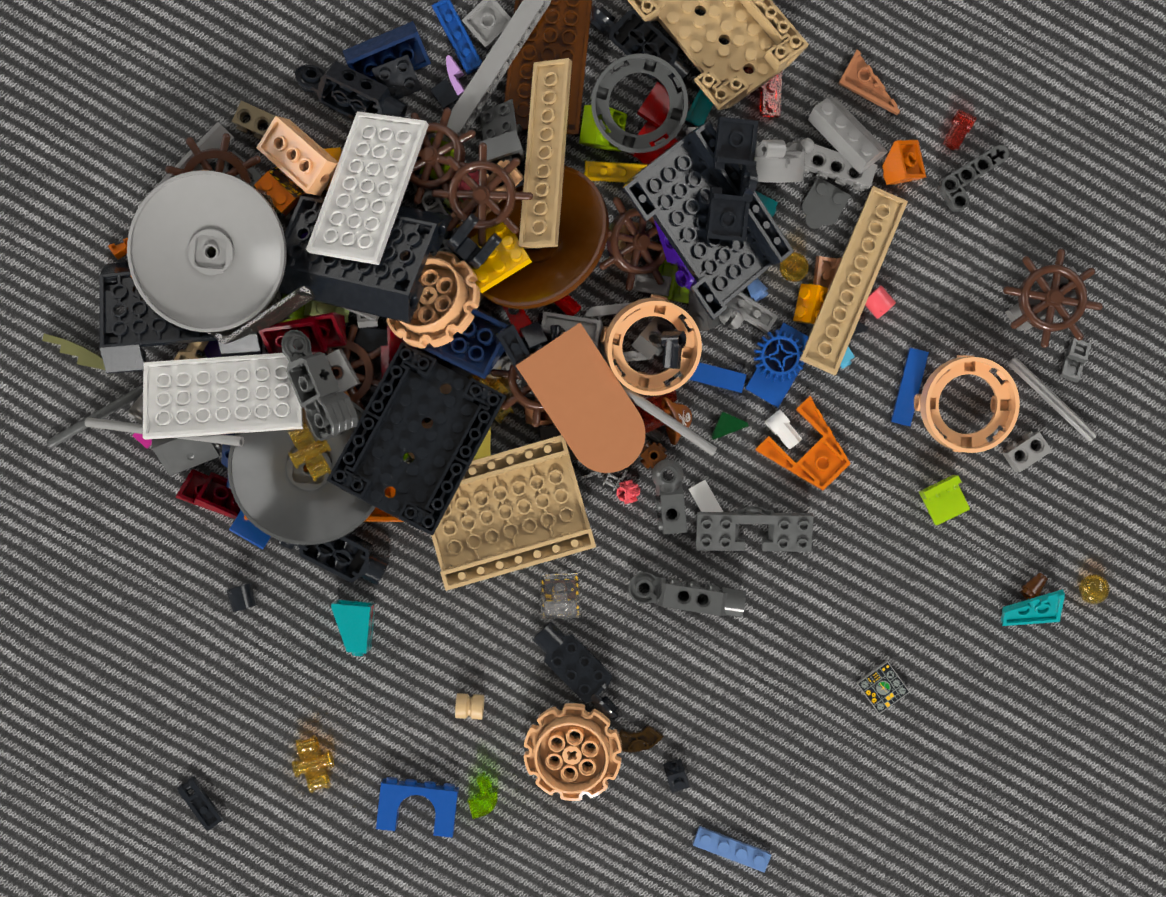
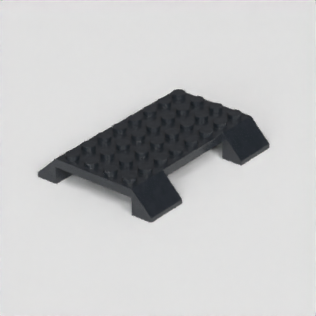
[622,121,794,320]

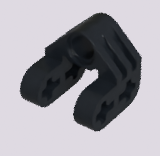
[445,213,502,270]

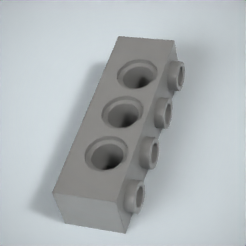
[804,144,878,191]

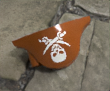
[662,397,692,445]

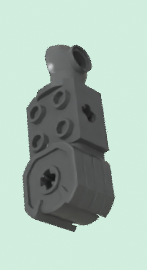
[281,330,358,441]

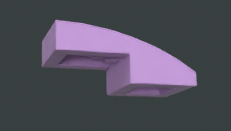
[446,55,465,97]

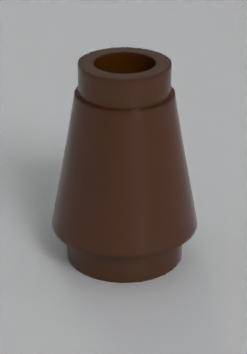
[1020,573,1048,600]

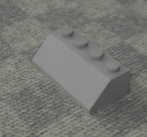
[808,97,888,174]

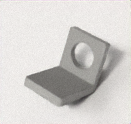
[127,392,143,424]

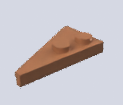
[838,50,900,115]

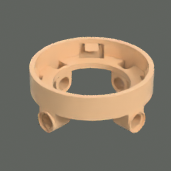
[600,294,702,396]
[914,355,1020,453]

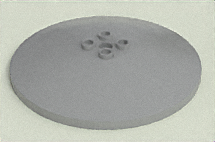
[127,171,287,332]

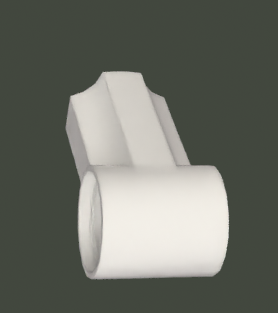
[764,409,802,449]

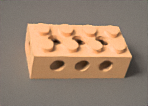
[256,116,338,196]

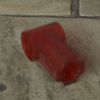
[942,109,977,151]

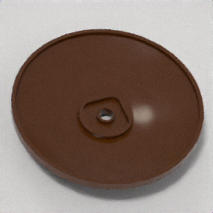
[467,166,609,309]

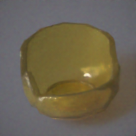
[780,252,809,282]
[1079,574,1110,605]

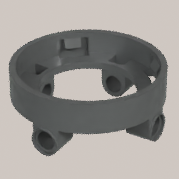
[590,53,688,154]

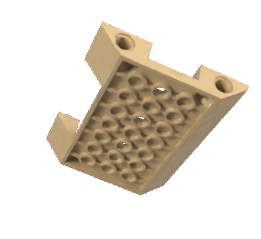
[627,0,809,110]

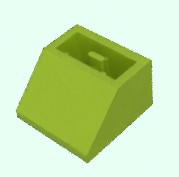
[579,105,627,152]

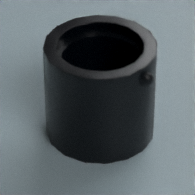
[226,583,257,612]

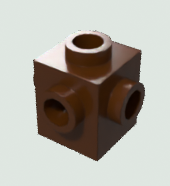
[639,442,667,469]

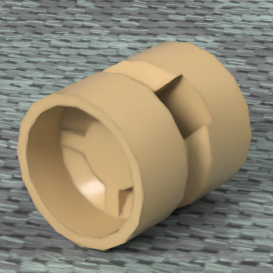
[455,693,484,720]

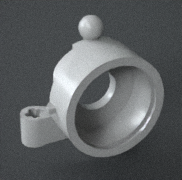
[739,138,815,183]

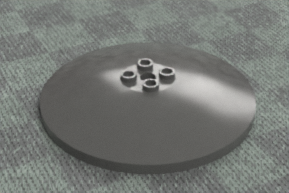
[228,401,376,545]

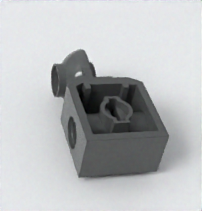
[652,459,687,534]

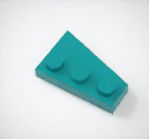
[1001,589,1065,626]

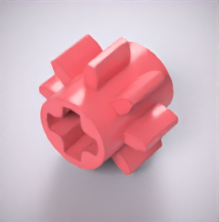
[617,480,640,504]

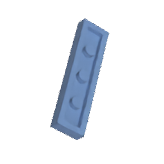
[693,826,771,873]

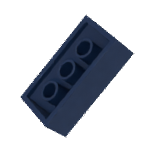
[343,21,431,81]

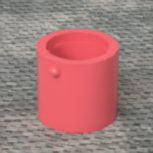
[865,285,896,319]

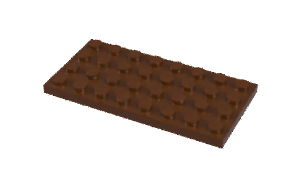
[505,0,592,136]

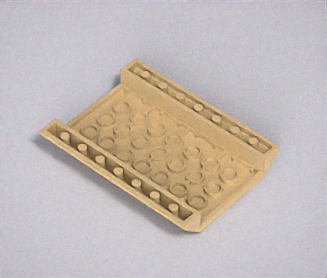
[431,435,596,591]

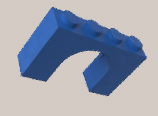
[376,777,459,838]

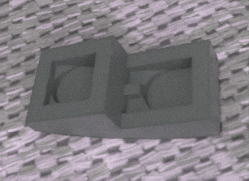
[1059,338,1092,383]

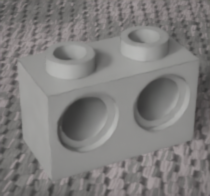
[1002,431,1052,472]

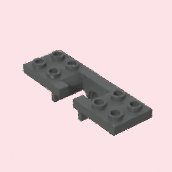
[695,506,814,552]

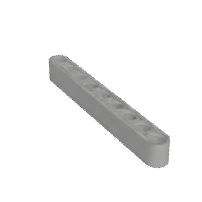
[446,0,551,136]

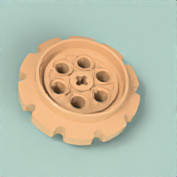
[386,251,480,348]
[524,703,622,801]

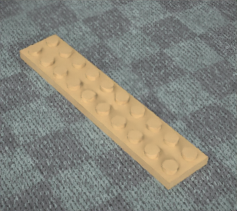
[519,58,572,249]
[799,186,908,375]

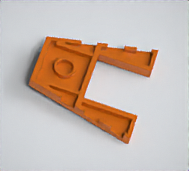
[755,396,851,491]

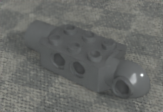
[628,572,746,618]

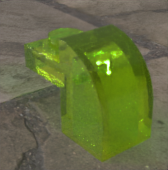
[467,772,498,819]

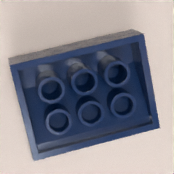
[421,306,509,379]

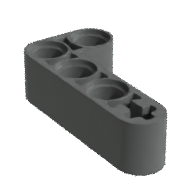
[938,145,1009,212]

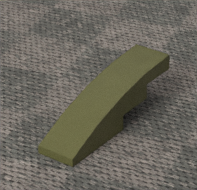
[42,334,105,370]

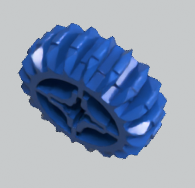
[753,330,804,382]

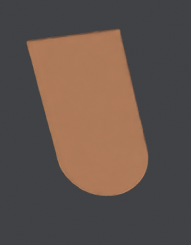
[515,322,645,473]

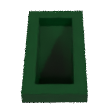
[710,412,749,440]

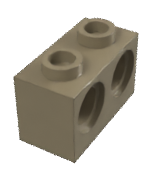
[232,101,275,140]

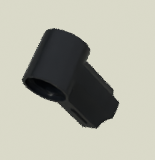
[661,330,686,369]

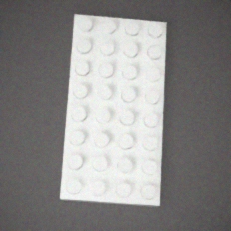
[306,111,429,265]
[143,353,303,440]

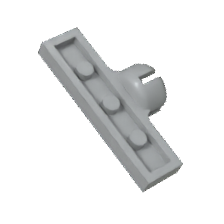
[719,292,778,334]

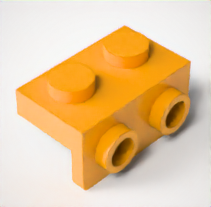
[793,284,829,324]

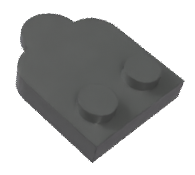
[801,177,851,229]

